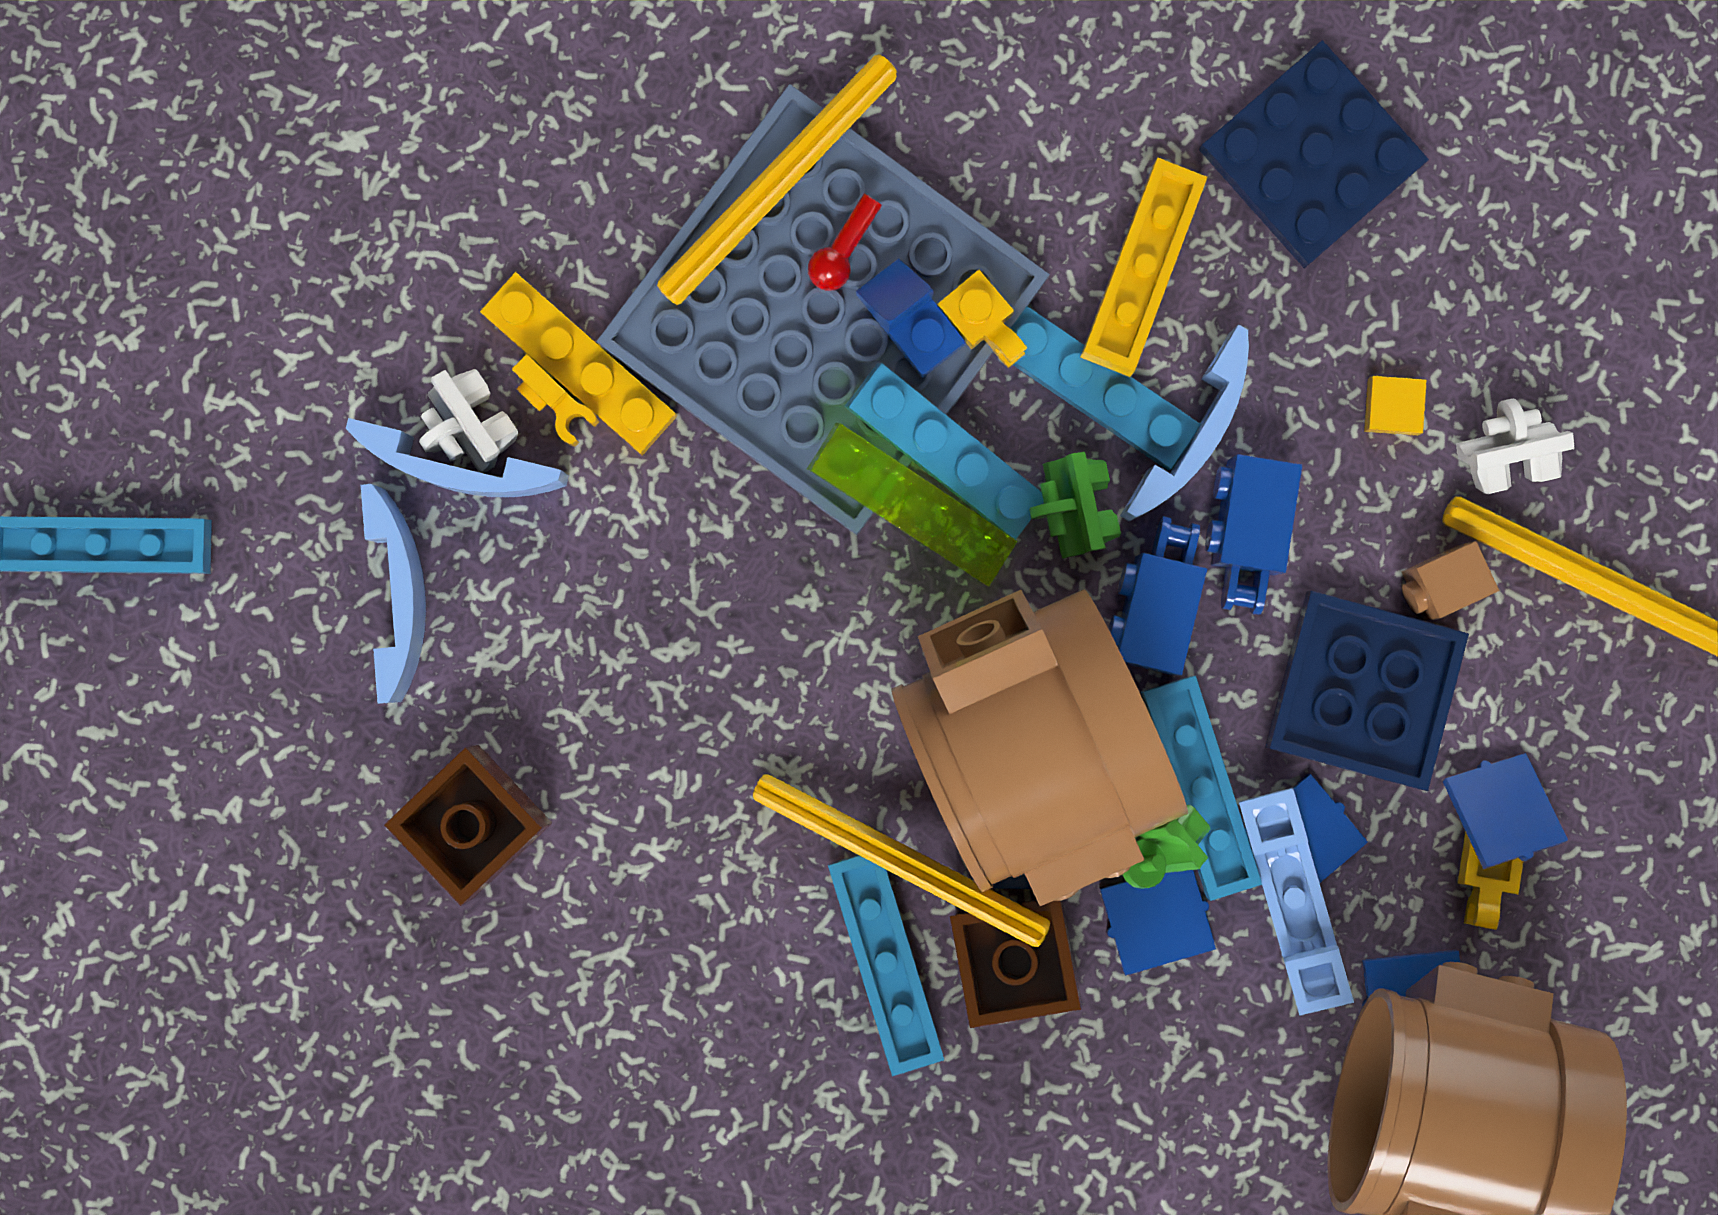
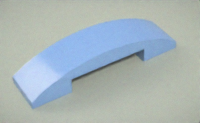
[1120,324,1249,521]
[346,418,569,497]
[361,484,426,704]
[1239,788,1354,1015]

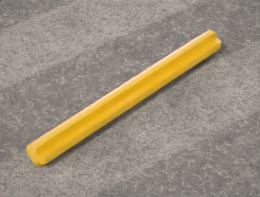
[657,54,897,305]
[1442,496,1718,657]
[753,774,1050,947]

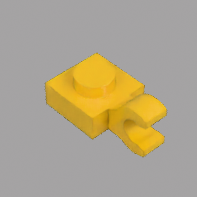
[937,270,1027,368]
[512,354,599,447]
[1458,831,1524,930]

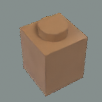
[1401,541,1500,620]

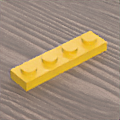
[1080,157,1207,377]
[480,272,677,456]

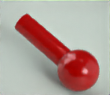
[808,193,882,291]

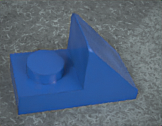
[856,258,966,378]

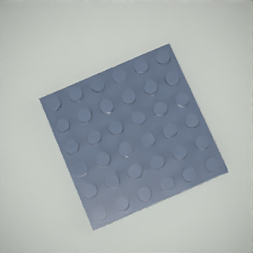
[596,84,1050,536]

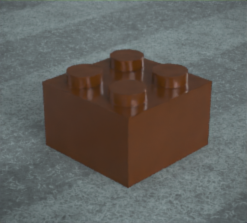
[384,745,552,906]
[950,900,1082,1028]

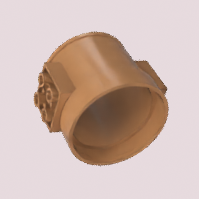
[891,589,1188,906]
[1328,962,1627,1215]

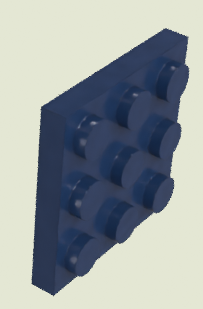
[1199,40,1429,269]
[1265,591,1469,791]

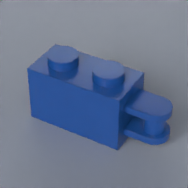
[1205,454,1302,615]
[1108,516,1207,675]

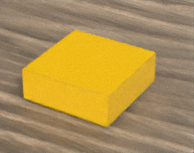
[1364,376,1427,436]

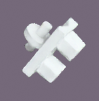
[419,369,518,473]
[1456,399,1574,494]

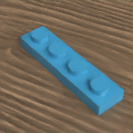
[994,306,1201,471]
[844,363,1044,540]
[0,516,212,574]
[1141,676,1263,901]
[828,854,944,1076]

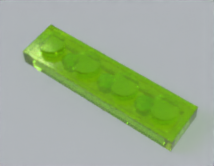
[807,422,1018,587]

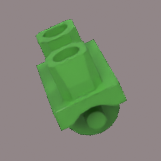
[1029,452,1121,558]
[1122,805,1210,889]

